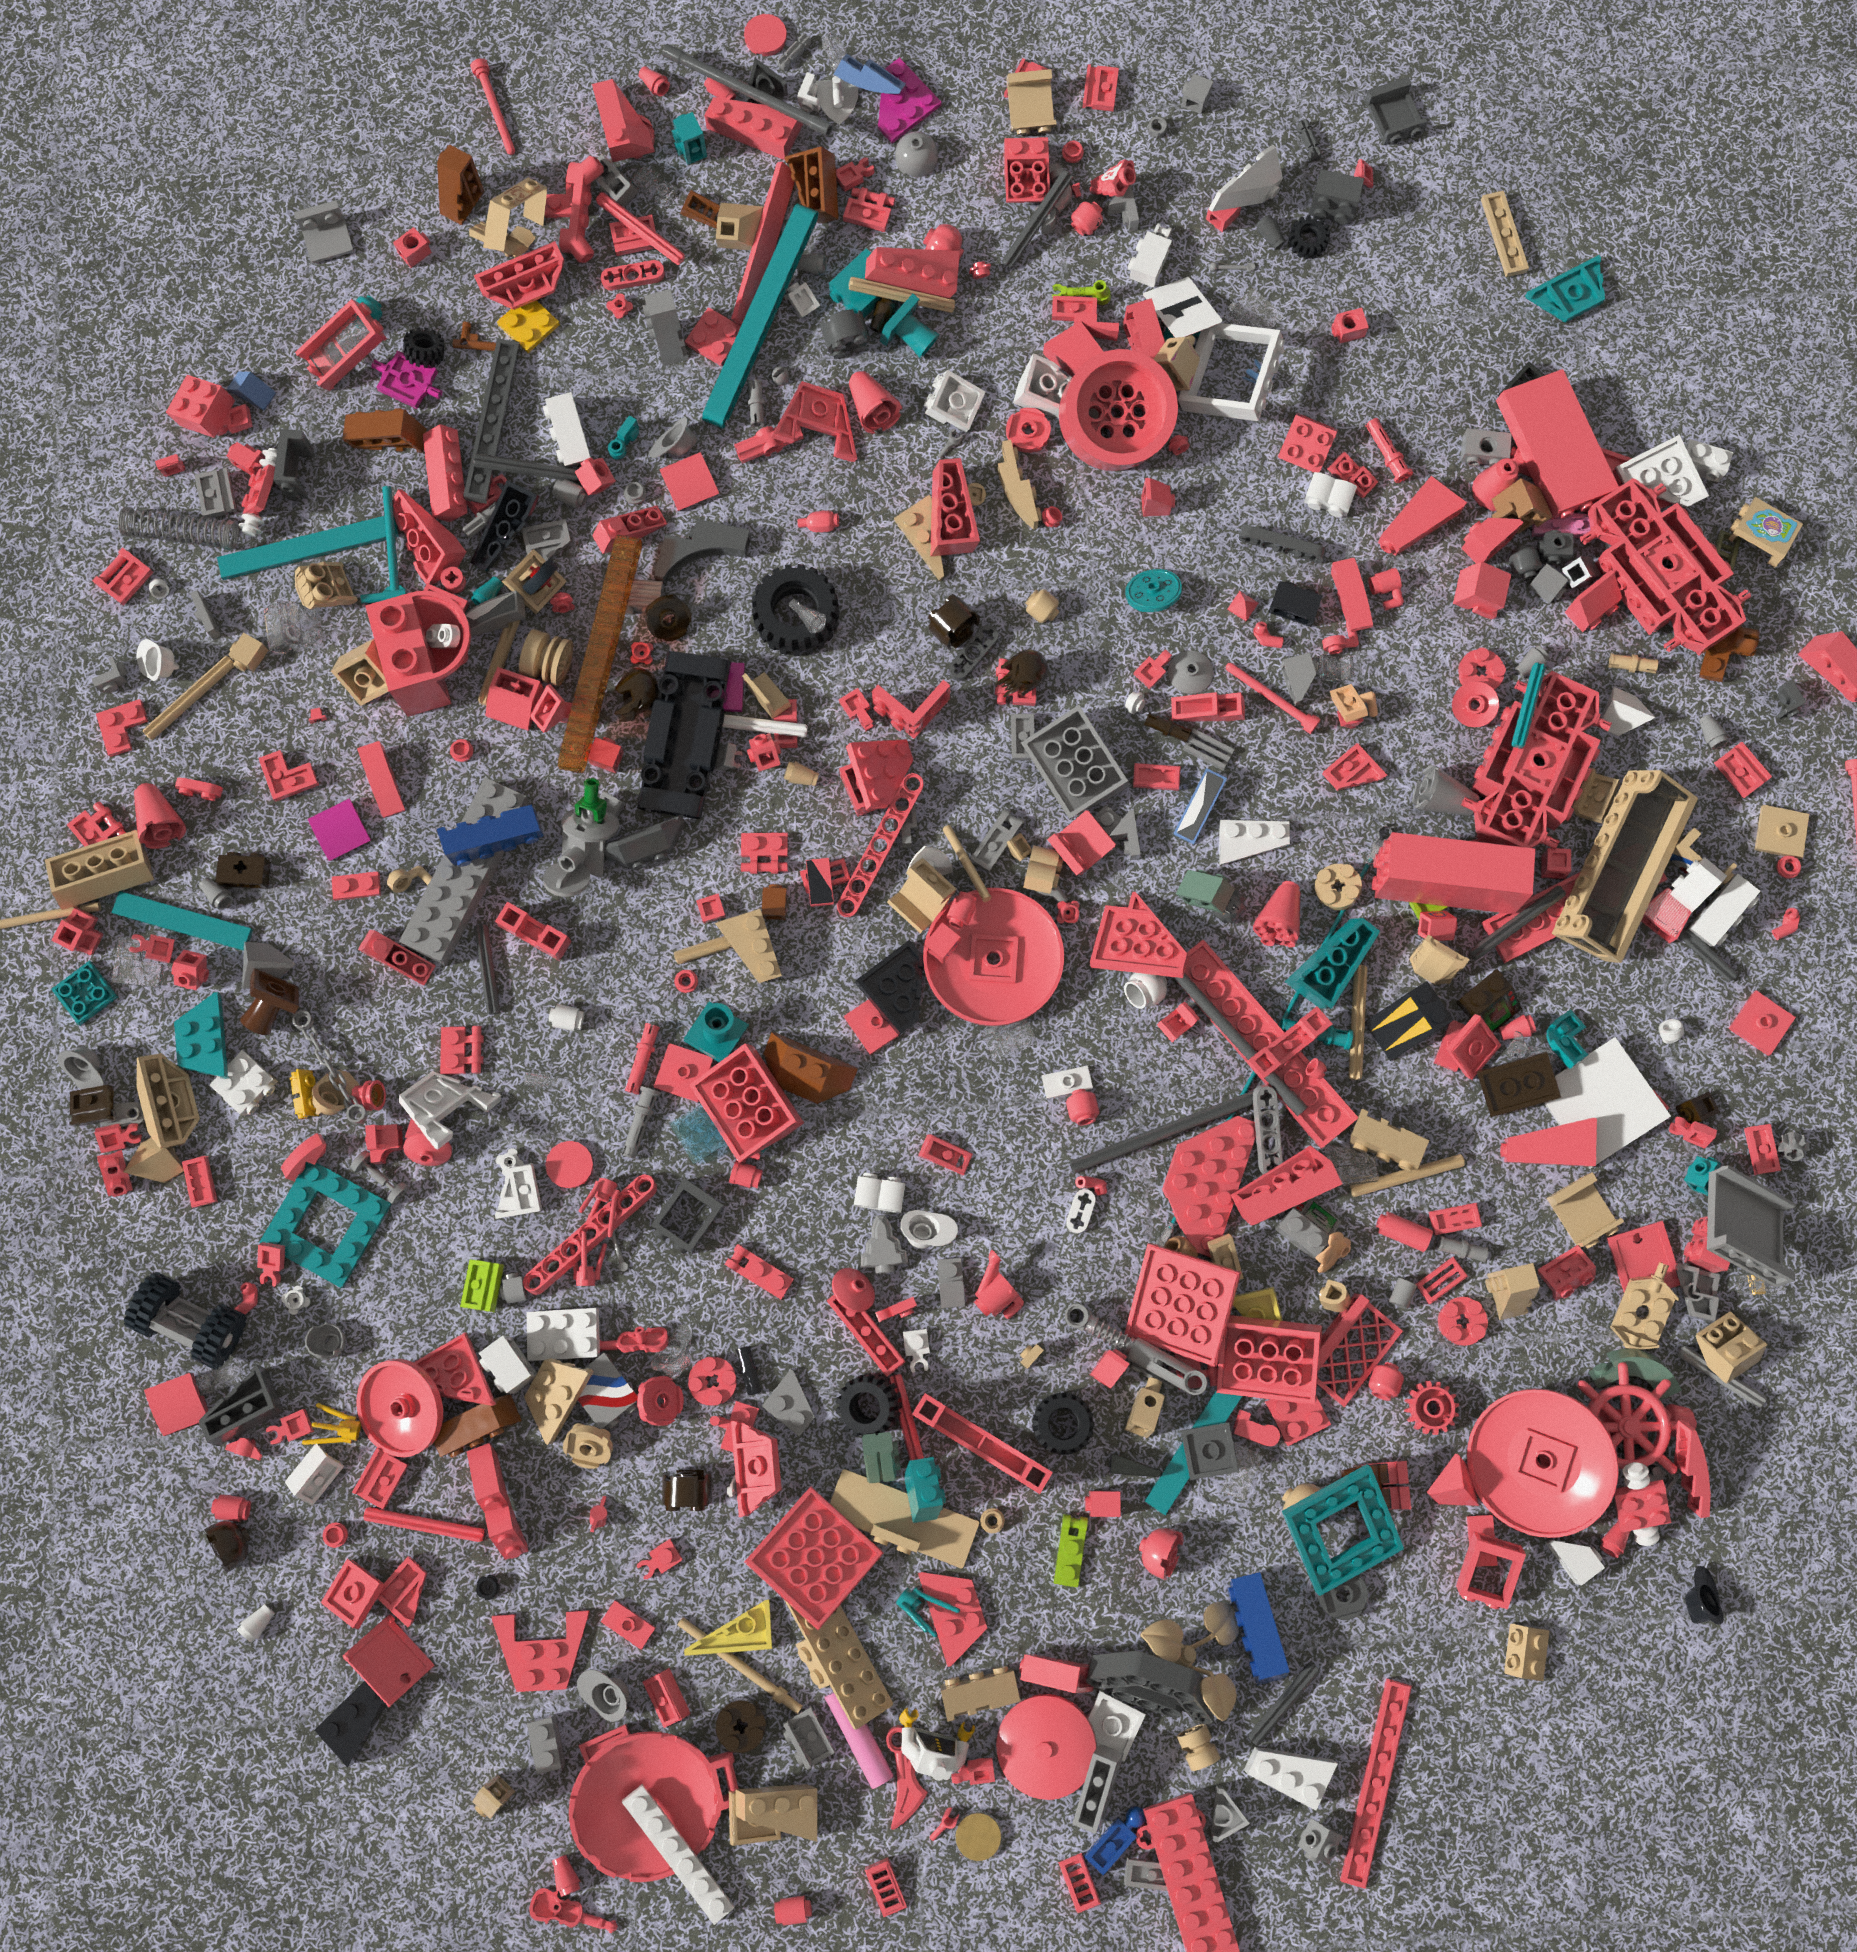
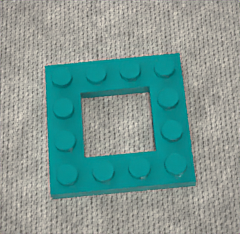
[259,1162,392,1288]
[1282,1464,1404,1596]

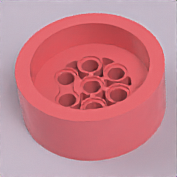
[1059,349,1178,471]

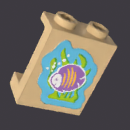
[1728,497,1803,567]

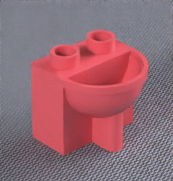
[365,591,471,717]

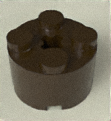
[928,594,980,650]
[662,1469,712,1511]
[716,1697,768,1753]

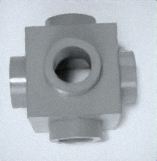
[1298,1818,1343,1864]

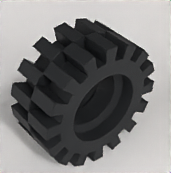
[1288,215,1330,259]
[403,327,445,368]

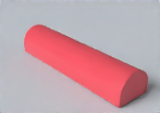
[827,1295,906,1377]

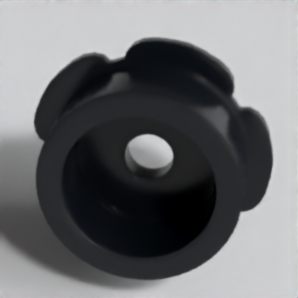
[476,1575,500,1600]

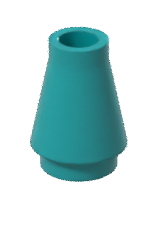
[471,576,503,606]

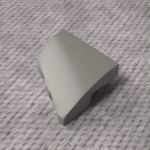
[1675,1263,1720,1322]

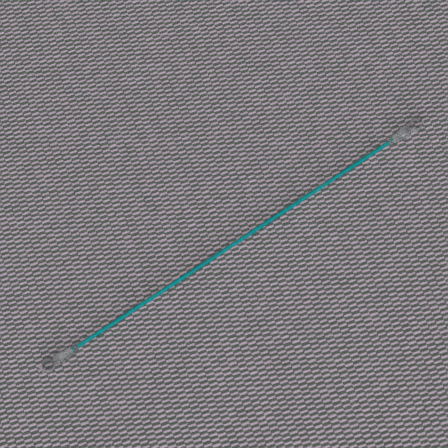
[1155,823,1393,1247]

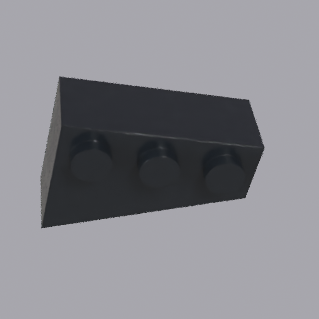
[314,1681,386,1768]

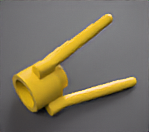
[302,1403,361,1445]

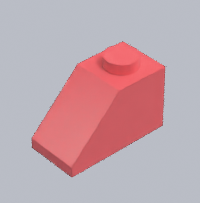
[1141,478,1175,517]

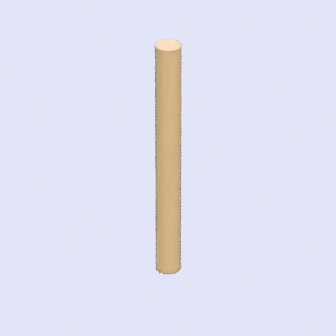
[943,825,992,902]

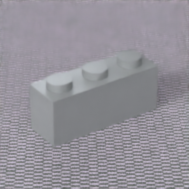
[1073,1744,1124,1834]

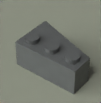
[199,1364,285,1446]

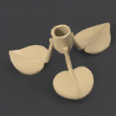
[1140,1602,1239,1721]

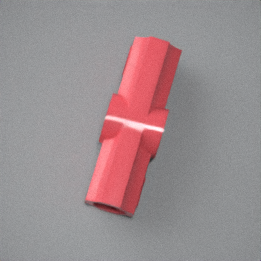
[734,425,803,464]

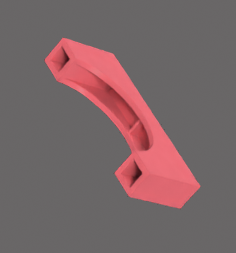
[912,1393,1053,1494]

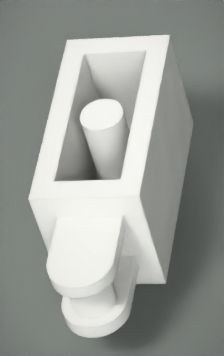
[1128,223,1172,288]

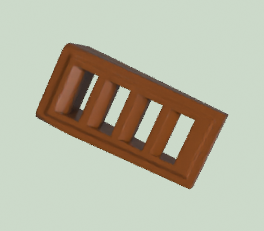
[680,190,720,229]

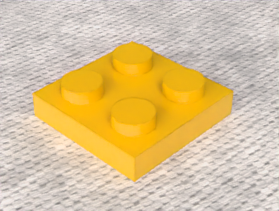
[497,300,560,353]

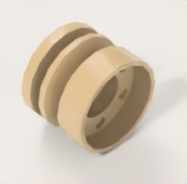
[519,629,573,686]

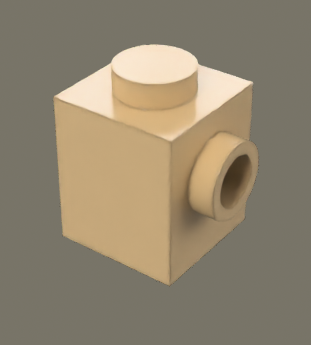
[228,632,269,673]

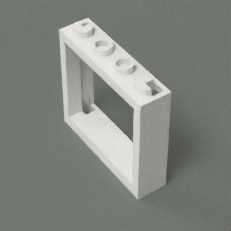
[1178,323,1285,421]

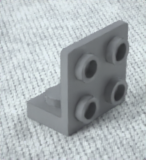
[294,200,354,264]

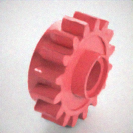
[1404,1381,1459,1435]

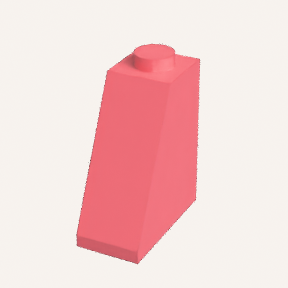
[1019,1654,1094,1693]

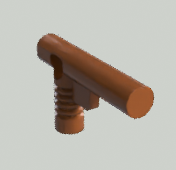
[452,322,496,351]

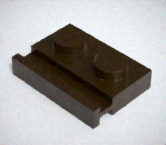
[69,1085,114,1126]

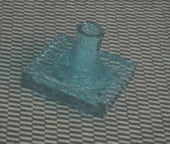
[669,1104,727,1165]

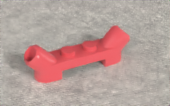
[559,156,604,263]

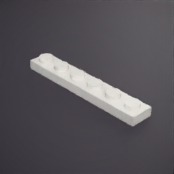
[622,1784,734,1925]

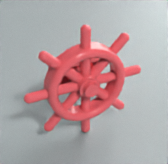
[1578,1362,1692,1474]

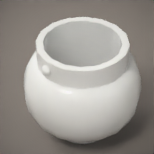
[1124,973,1167,1009]

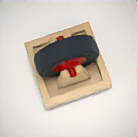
[502,549,567,614]

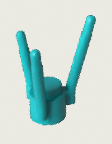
[896,1587,960,1637]

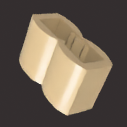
[1023,845,1063,894]

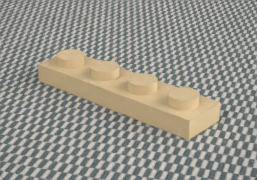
[1481,190,1529,277]

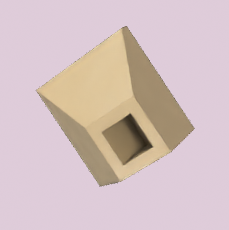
[716,203,764,251]

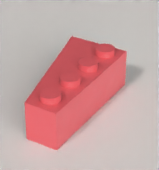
[704,97,803,160]
[865,247,960,299]
[930,458,980,557]
[1231,1145,1342,1226]

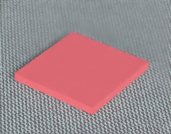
[1124,1243,1241,1367]
[744,1486,884,1630]

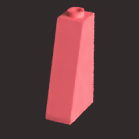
[1043,321,1125,399]
[1378,476,1467,556]
[1500,1118,1597,1167]

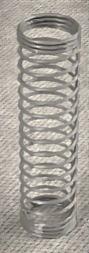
[118,507,239,550]

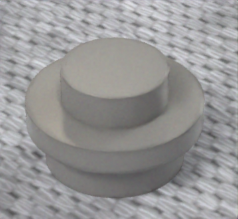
[624,482,646,504]

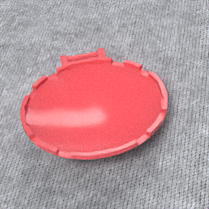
[569,1731,739,1882]

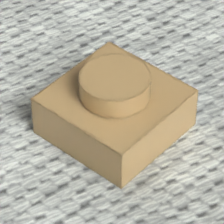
[1020,1344,1044,1369]

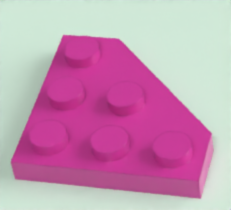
[878,57,941,144]

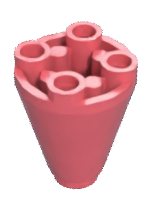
[1253,881,1301,947]

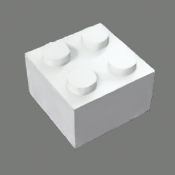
[479,1335,537,1394]

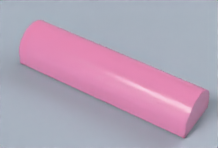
[824,1692,894,1789]

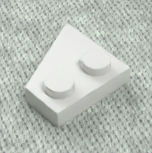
[495,1163,542,1219]

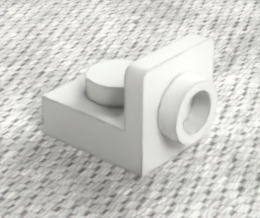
[797,72,820,112]
[784,282,820,318]

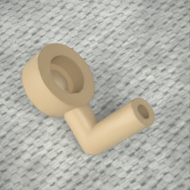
[387,866,432,893]

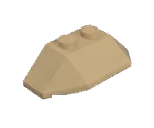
[137,1053,200,1149]

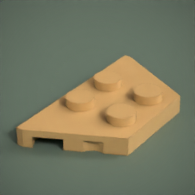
[524,1358,594,1445]

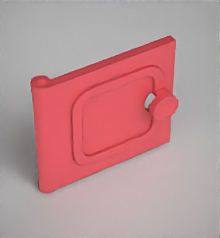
[1607,1220,1680,1292]
[343,1614,435,1707]

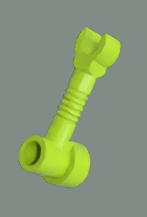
[1051,280,1111,305]

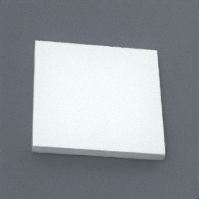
[1544,1037,1671,1168]

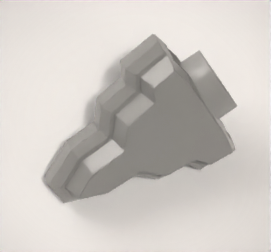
[861,1215,909,1274]

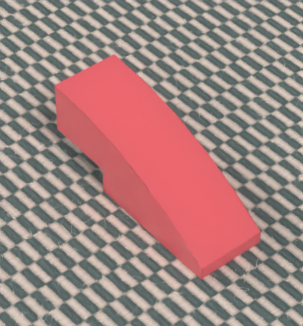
[1331,558,1373,632]
[1171,692,1245,722]
[357,741,406,818]

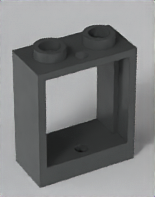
[651,1178,725,1255]

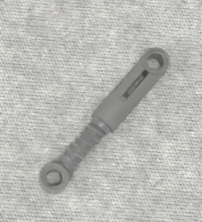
[1065,1304,1207,1395]

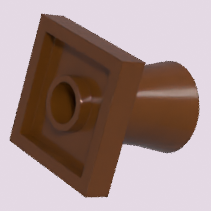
[240,968,299,1035]

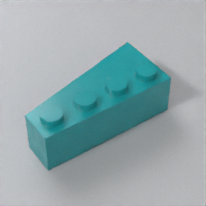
[1285,918,1380,1009]

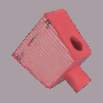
[1641,888,1692,944]

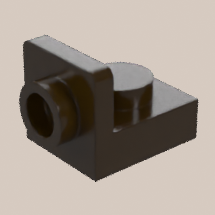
[1675,1091,1720,1124]

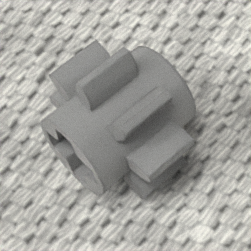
[1777,1132,1810,1161]

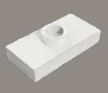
[1041,1066,1093,1099]

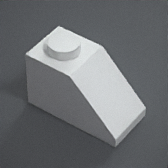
[1545,1540,1605,1585]

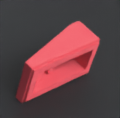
[1058,1853,1102,1914]
[865,1857,907,1917]

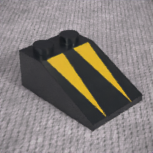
[1365,981,1454,1061]

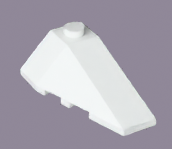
[1209,145,1283,212]
[1013,354,1099,419]

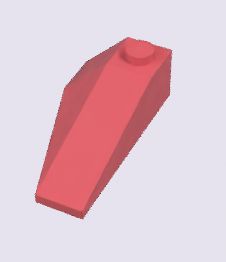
[592,79,655,162]
[392,489,466,585]

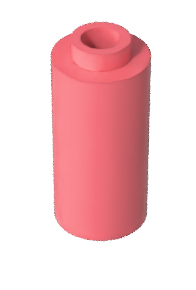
[1376,1211,1433,1252]

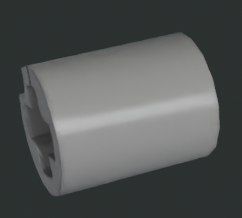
[1389,1278,1417,1310]

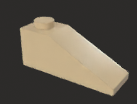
[472,1774,516,1819]

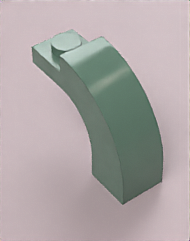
[1588,1348,1682,1401]

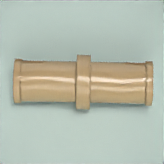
[1608,653,1658,674]

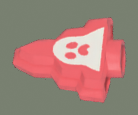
[1089,159,1136,197]

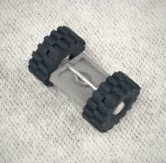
[124,1272,247,1370]

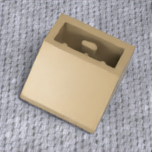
[1695,1311,1768,1384]

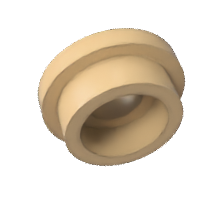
[980,1508,1005,1533]

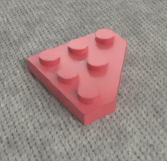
[846,739,913,810]

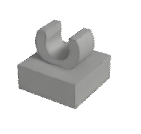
[715,743,743,771]

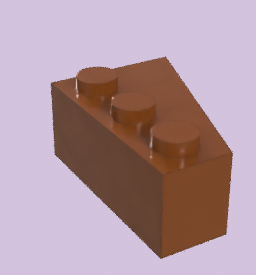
[784,146,839,224]
[434,1394,522,1458]

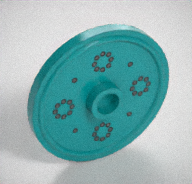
[1125,569,1182,612]

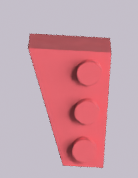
[1123,298,1165,359]
[1798,631,1857,702]

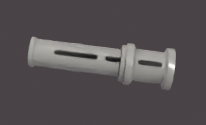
[621,1086,661,1159]

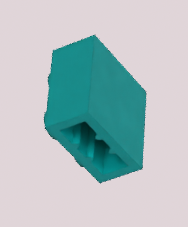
[904,1457,946,1523]

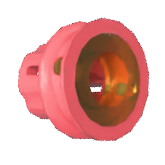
[351,1080,386,1111]

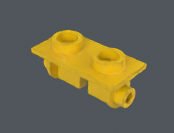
[289,1069,319,1120]

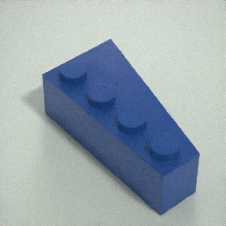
[437,804,544,867]
[1227,1572,1290,1686]

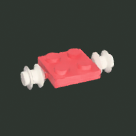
[239,448,277,536]
[1614,1462,1671,1546]

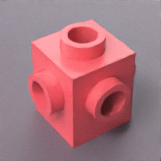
[747,733,782,772]
[172,950,209,990]

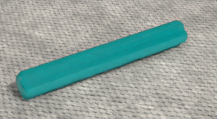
[1511,662,1546,749]

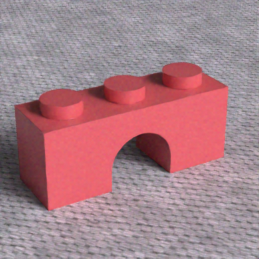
[495,902,572,961]

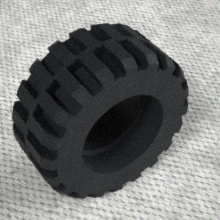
[752,564,839,656]

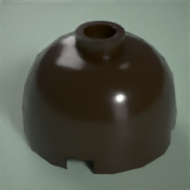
[204,1521,251,1573]

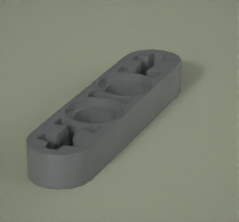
[1239,525,1326,563]

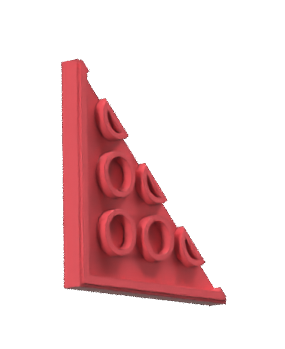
[413,1332,496,1406]

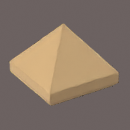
[1007,833,1032,861]

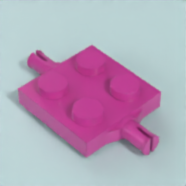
[371,350,443,409]

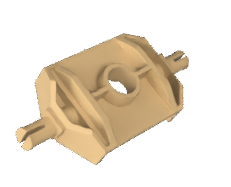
[1610,1262,1679,1350]

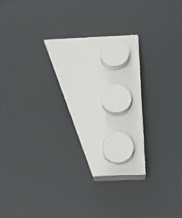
[1219,820,1290,866]

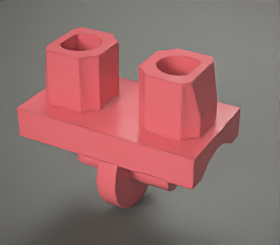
[97,1150,133,1197]

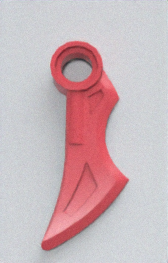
[886,1725,928,1830]

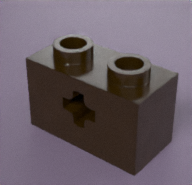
[215,852,271,889]

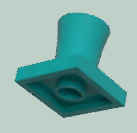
[879,293,940,359]
[684,1001,749,1062]

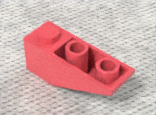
[592,506,667,554]
[358,930,436,986]

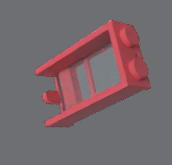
[295,299,387,391]

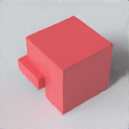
[1453,561,1511,619]

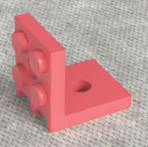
[872,680,950,739]

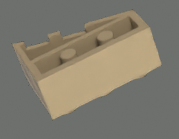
[715,909,782,983]
[1485,1263,1540,1320]
[941,1665,1021,1722]

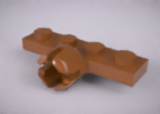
[1699,594,1760,682]

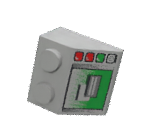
[1275,1199,1341,1259]

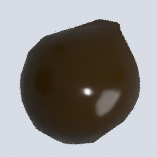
[995,649,1048,697]
[614,668,659,722]

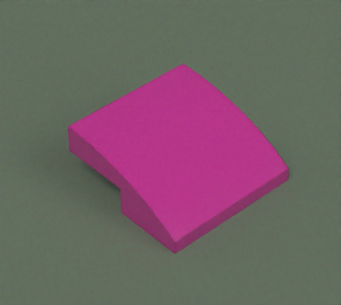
[710,662,745,712]
[308,798,371,861]

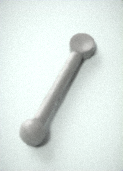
[1209,262,1255,272]
[611,1230,628,1272]

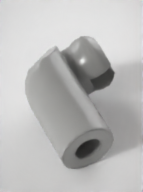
[1034,885,1068,904]

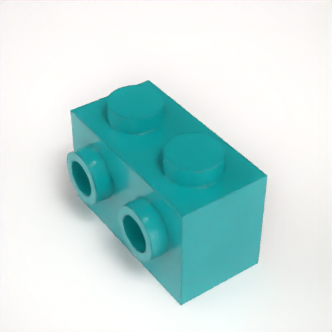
[671,112,707,165]

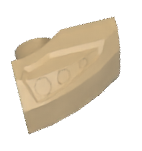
[295,562,358,609]
[1409,935,1469,985]

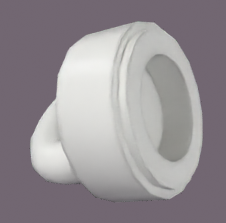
[1659,1019,1684,1044]

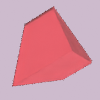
[1427,1453,1479,1506]

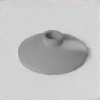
[1168,650,1213,694]

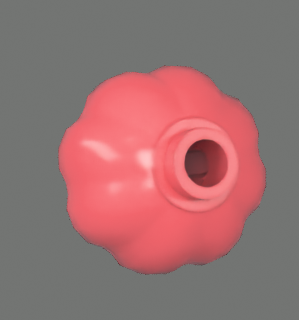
[923,224,964,260]

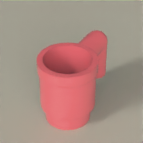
[1368,568,1404,611]
[729,1153,763,1188]

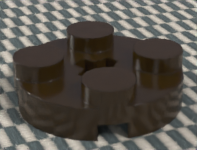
[645,594,692,641]

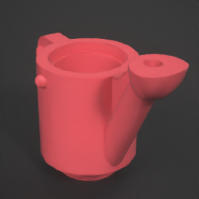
[974,1250,1024,1319]

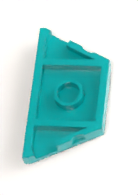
[1525,255,1605,323]
[174,992,228,1079]

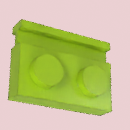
[460,1259,504,1313]

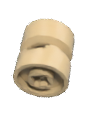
[1177,1724,1221,1771]

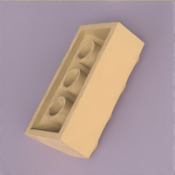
[45,830,154,910]

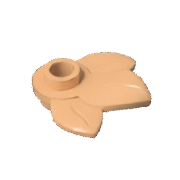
[1316,1232,1351,1273]

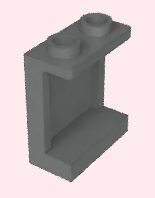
[1364,77,1428,145]
[273,429,314,501]

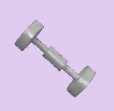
[350,1150,409,1205]

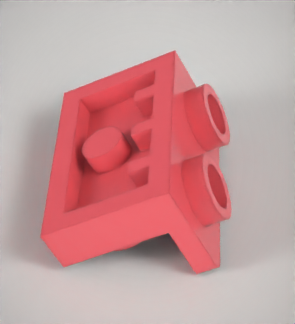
[1538,1245,1596,1301]

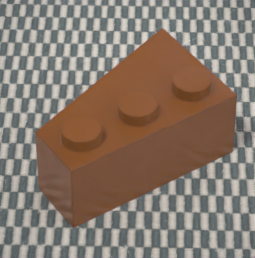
[437,144,484,225]
[342,408,427,453]

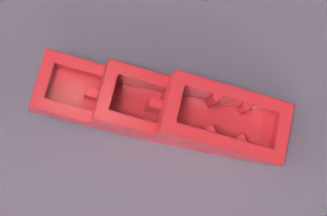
[1674,1419,1711,1518]

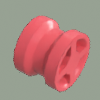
[440,567,466,594]

